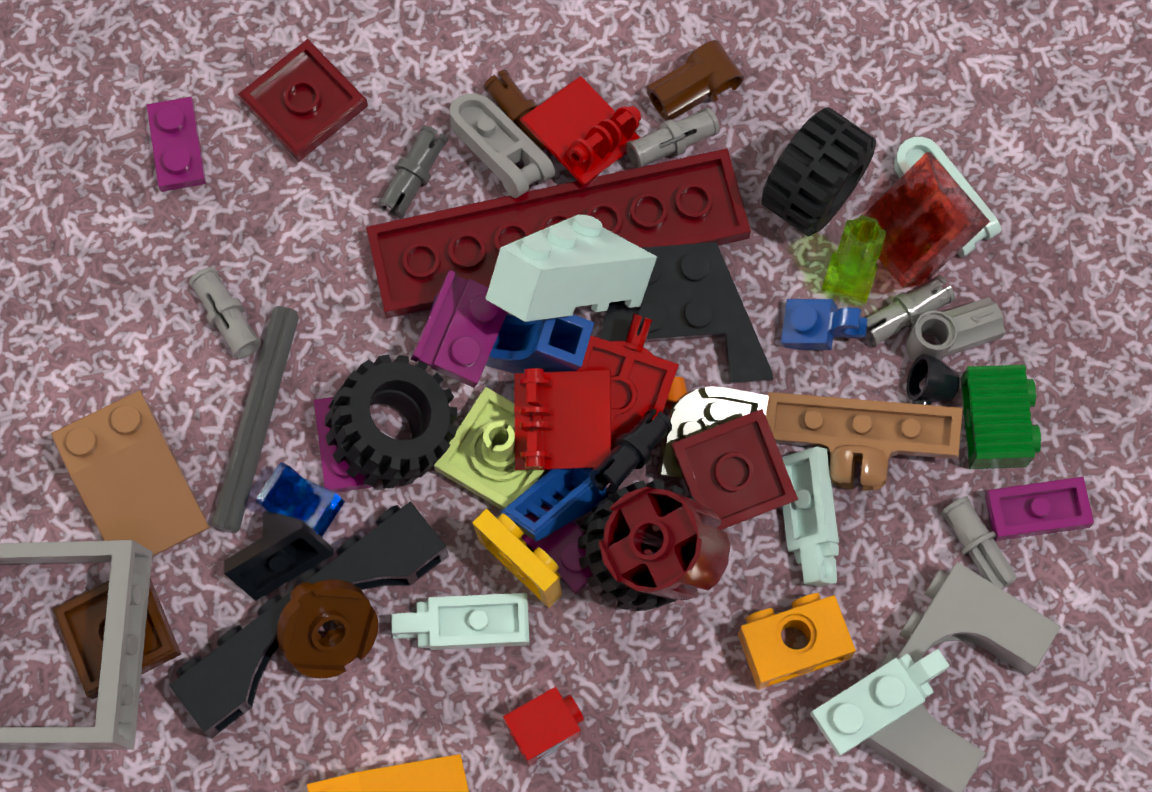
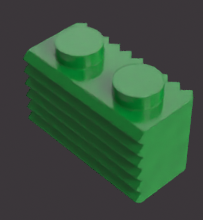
[960,365,1041,469]

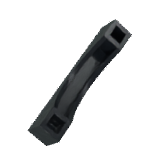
[169,501,449,739]

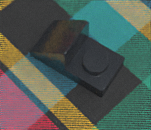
[224,511,334,601]

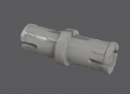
[626,108,720,168]
[189,267,262,359]
[866,275,955,347]

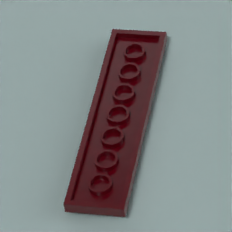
[366,148,751,319]

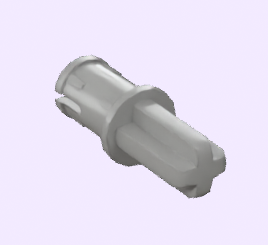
[941,496,1016,589]

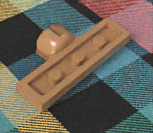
[766,392,963,491]

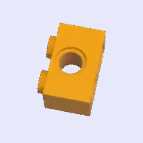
[738,593,856,690]

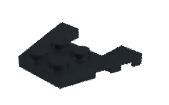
[600,242,773,384]

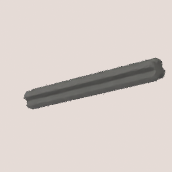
[212,306,299,533]

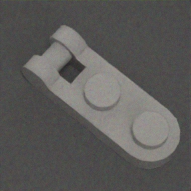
[450,93,555,198]

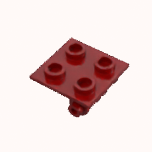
[520,76,641,186]
[514,368,612,470]

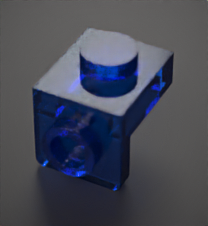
[256,462,345,537]

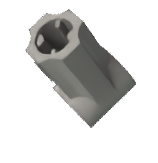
[905,297,1005,361]

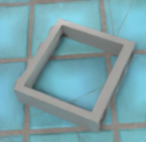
[0,540,153,750]

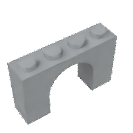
[862,562,1061,792]

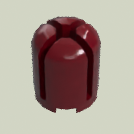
[599,487,730,600]

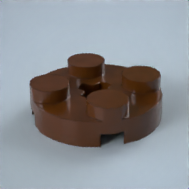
[276,579,378,678]

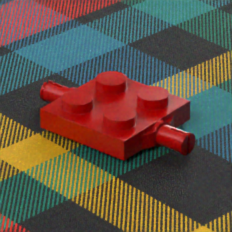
[577,314,679,449]

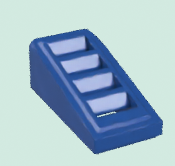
[501,468,608,542]

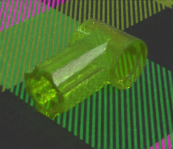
[821,215,886,305]

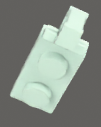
[782,446,839,587]
[391,593,529,650]
[810,649,950,757]

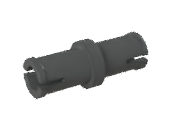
[377,125,448,219]

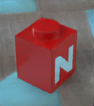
[503,686,585,766]

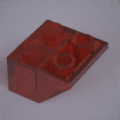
[862,152,990,288]

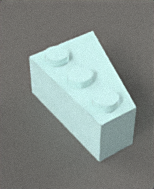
[486,214,657,322]

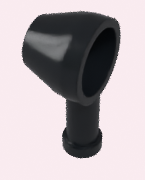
[906,354,960,405]

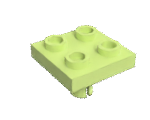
[434,387,548,510]

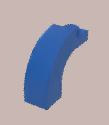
[432,294,595,373]

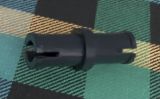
[590,408,672,495]

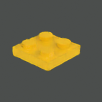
[472,508,562,608]

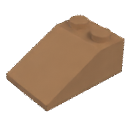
[51,390,210,557]

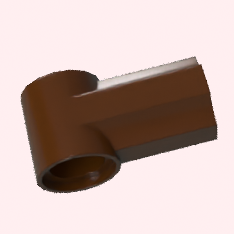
[647,40,744,121]

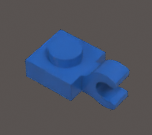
[781,299,868,350]

